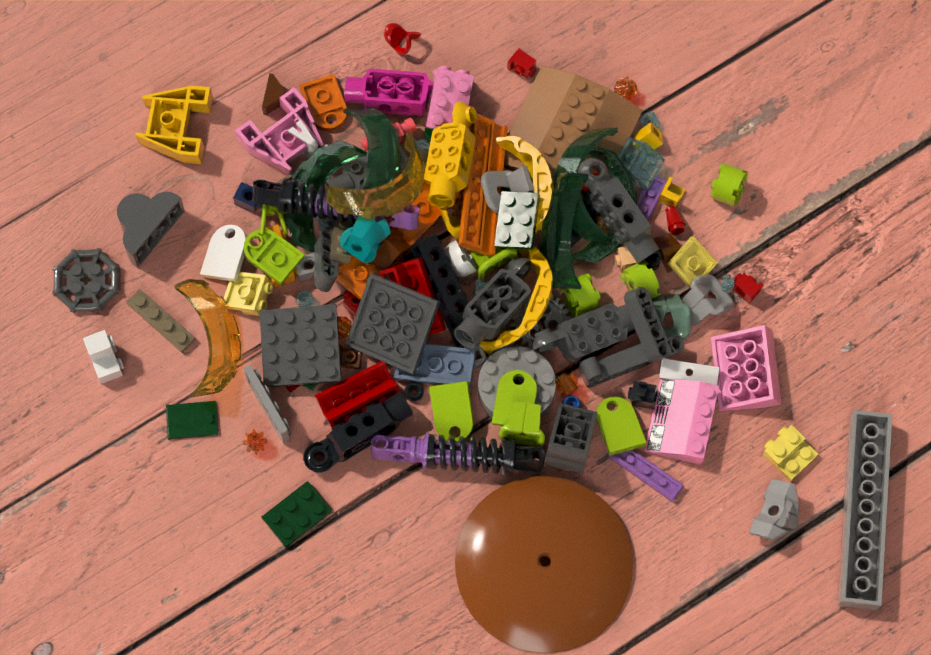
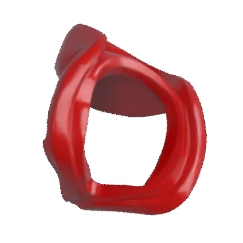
[384,23,421,55]

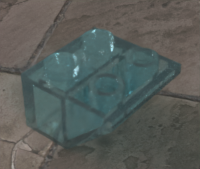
[616,137,665,190]

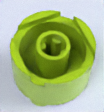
[711,163,748,207]
[620,260,661,299]
[561,273,601,317]

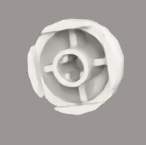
[444,239,478,277]

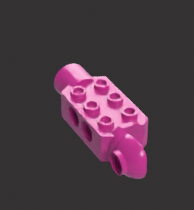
[345,69,434,116]

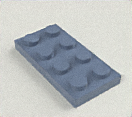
[394,344,477,388]

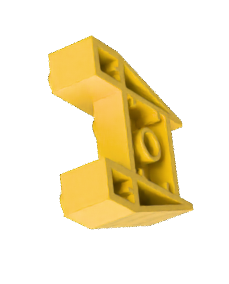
[135,86,214,165]

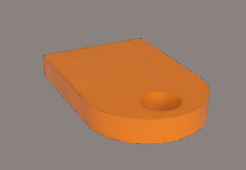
[299,73,347,131]

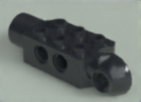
[303,392,413,473]

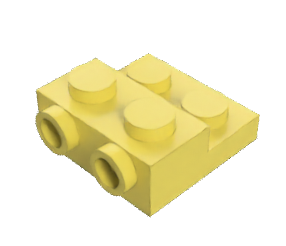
[221,272,273,316]
[762,425,818,482]

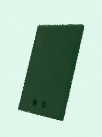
[166,401,218,440]

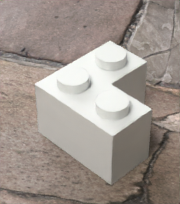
[83,330,124,384]

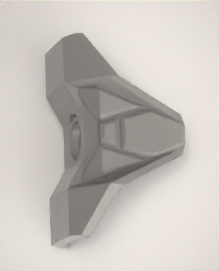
[749,479,799,541]

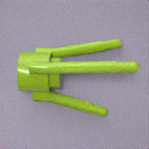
[260,205,288,236]

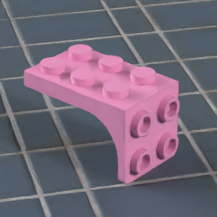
[425,66,474,129]

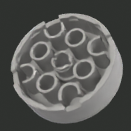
[478,346,556,418]

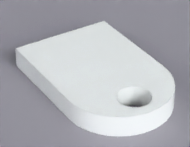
[200,225,247,282]

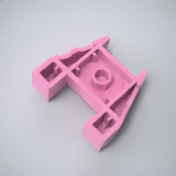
[235,87,323,176]

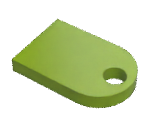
[244,229,305,285]
[491,370,537,426]
[429,381,474,442]
[596,397,646,456]

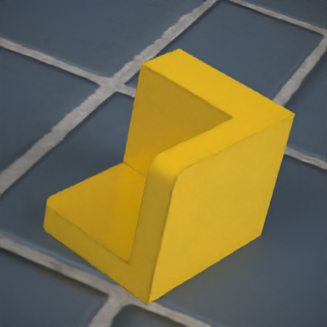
[634,122,663,156]
[659,176,685,208]

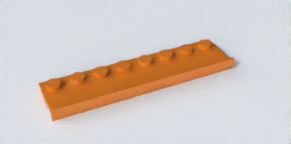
[458,114,508,258]

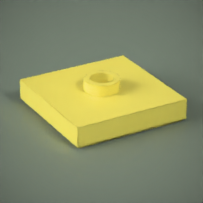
[667,236,718,289]

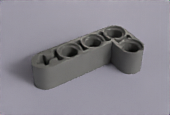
[314,229,338,292]
[624,287,684,362]
[579,344,653,388]

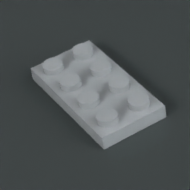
[243,365,291,444]

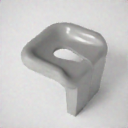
[481,166,534,213]
[682,274,734,326]

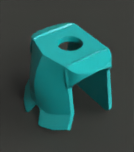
[340,211,391,263]

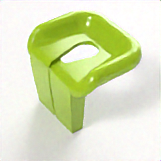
[469,249,518,281]
[498,401,545,447]

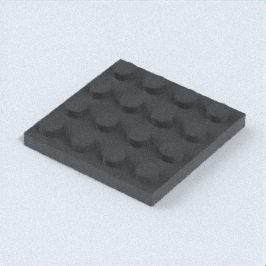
[346,273,440,374]
[259,304,342,387]

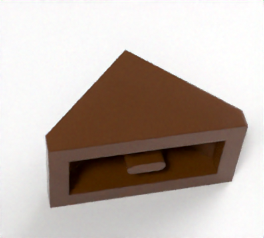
[262,73,287,115]
[654,233,680,273]
[372,234,410,270]

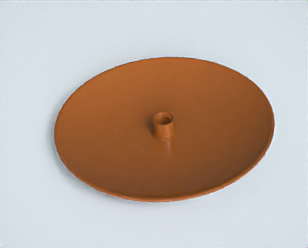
[455,476,633,653]

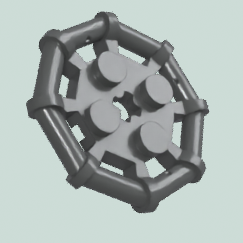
[52,248,120,313]

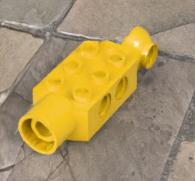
[424,101,477,208]

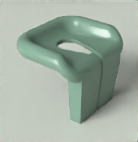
[651,294,692,340]

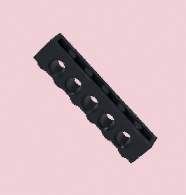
[410,234,468,348]

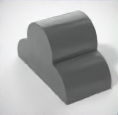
[117,192,185,268]
[545,403,597,474]

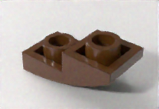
[339,345,363,370]

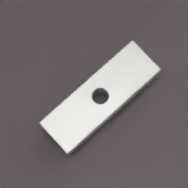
[659,359,720,385]

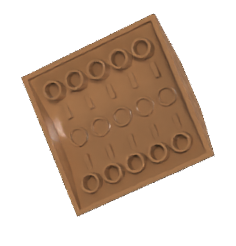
[504,66,643,199]

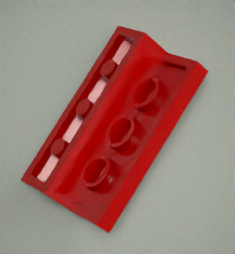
[379,257,446,335]
[315,361,401,429]

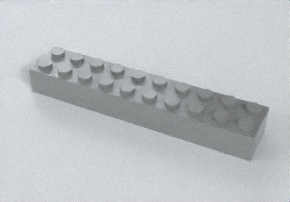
[837,410,892,610]

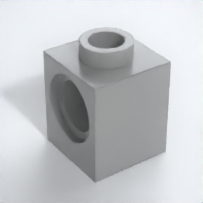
[296,253,314,282]

